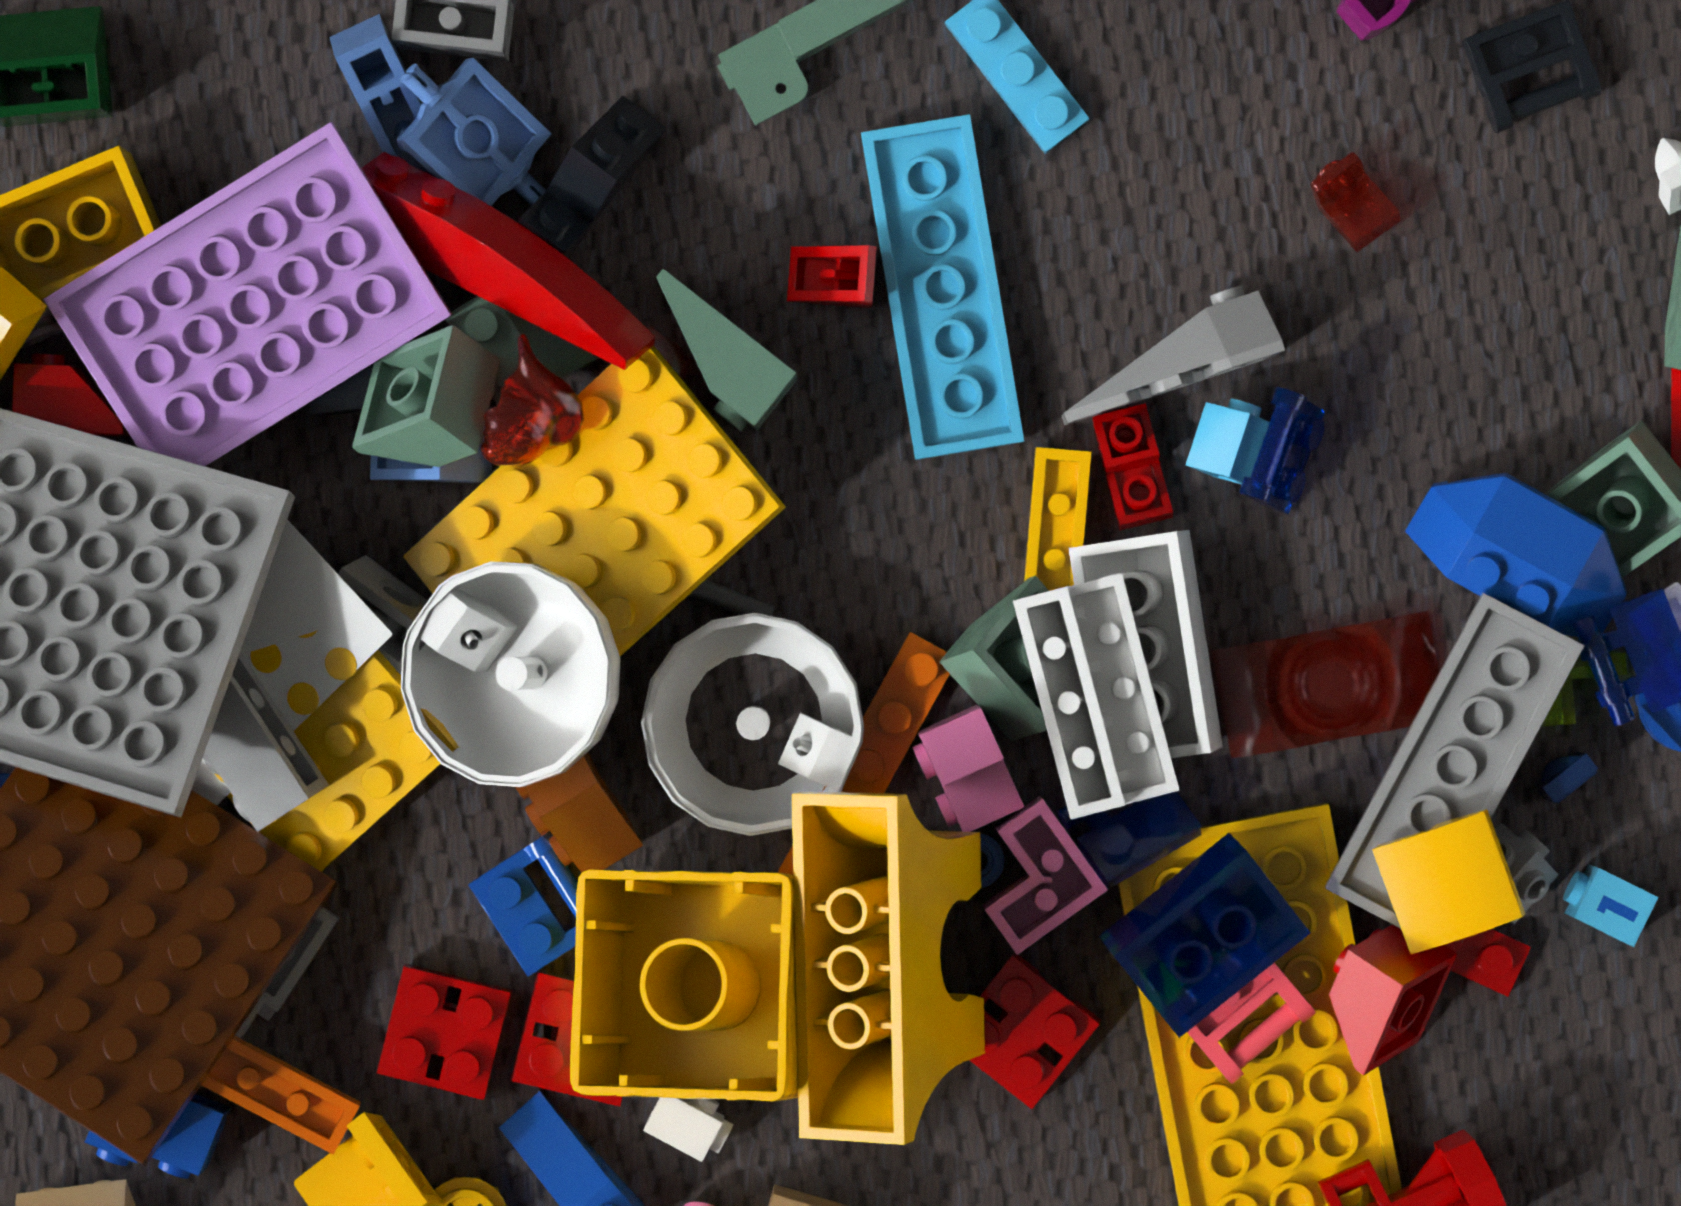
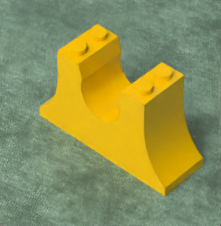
[792,792,985,1145]

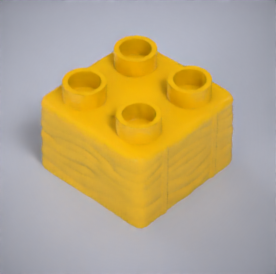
[570,869,798,1102]

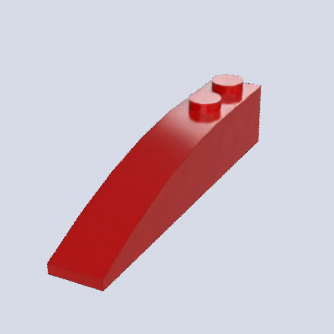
[362,152,656,370]

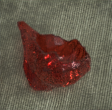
[480,333,584,467]

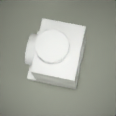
[643,1098,734,1162]

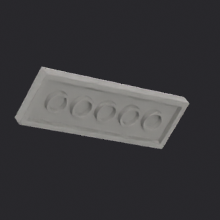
[1325,592,1584,929]

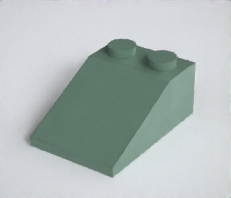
[656,269,797,432]
[1544,420,1681,578]

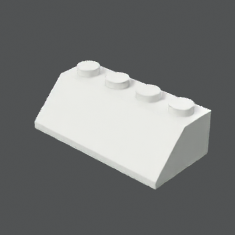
[1069,530,1223,758]

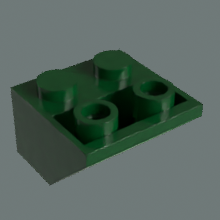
[0,6,113,127]

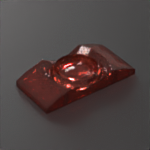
[1211,610,1439,758]

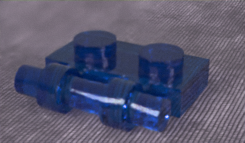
[1573,587,1681,727]
[1057,791,1202,889]

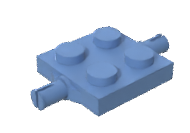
[397,58,551,206]

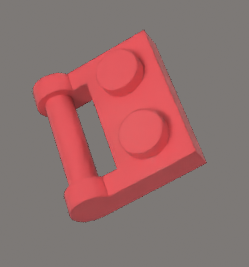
[1167,937,1316,1084]

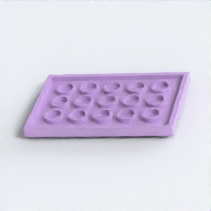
[43,122,452,466]

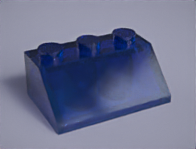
[1099,833,1311,1038]

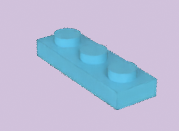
[945,0,1090,154]

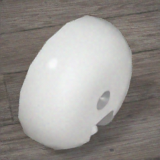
[401,562,620,787]
[641,613,864,836]

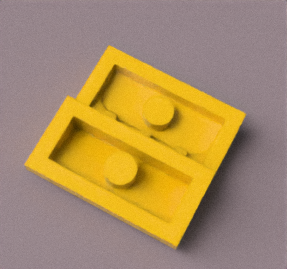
[1372,809,1526,954]

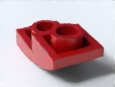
[1092,403,1173,531]

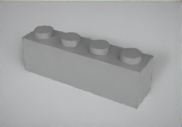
[203,651,329,832]

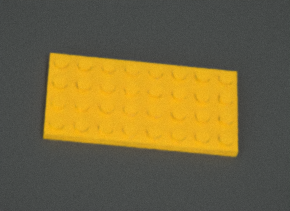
[1110,803,1402,1206]

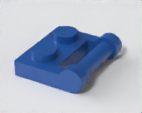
[468,831,578,977]

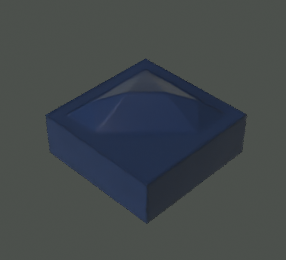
[1533,751,1598,803]

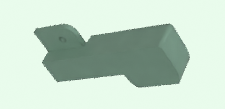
[717,0,914,126]

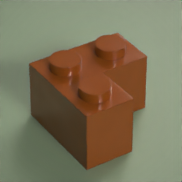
[515,751,643,873]

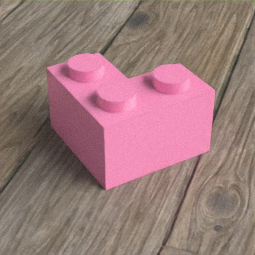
[912,705,1024,832]
[982,796,1108,955]

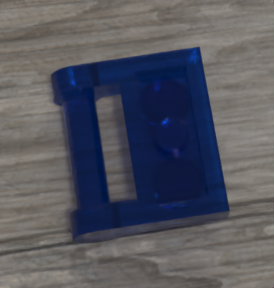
[1239,387,1325,515]

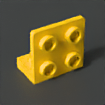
[294,1112,444,1206]

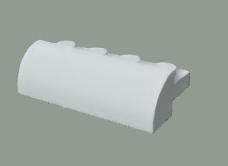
[1013,573,1179,819]

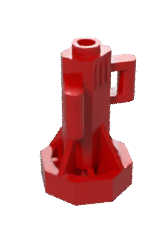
[1318,1129,1507,1206]

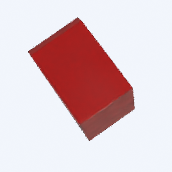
[787,245,877,308]

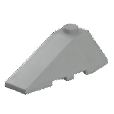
[1061,286,1285,425]

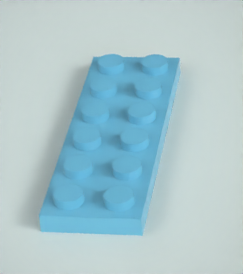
[861,114,1024,460]

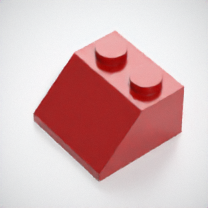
[1329,925,1458,1075]

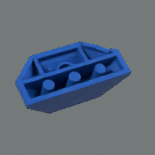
[1405,473,1627,640]

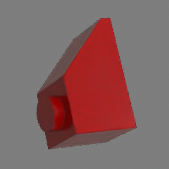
[12,354,131,437]

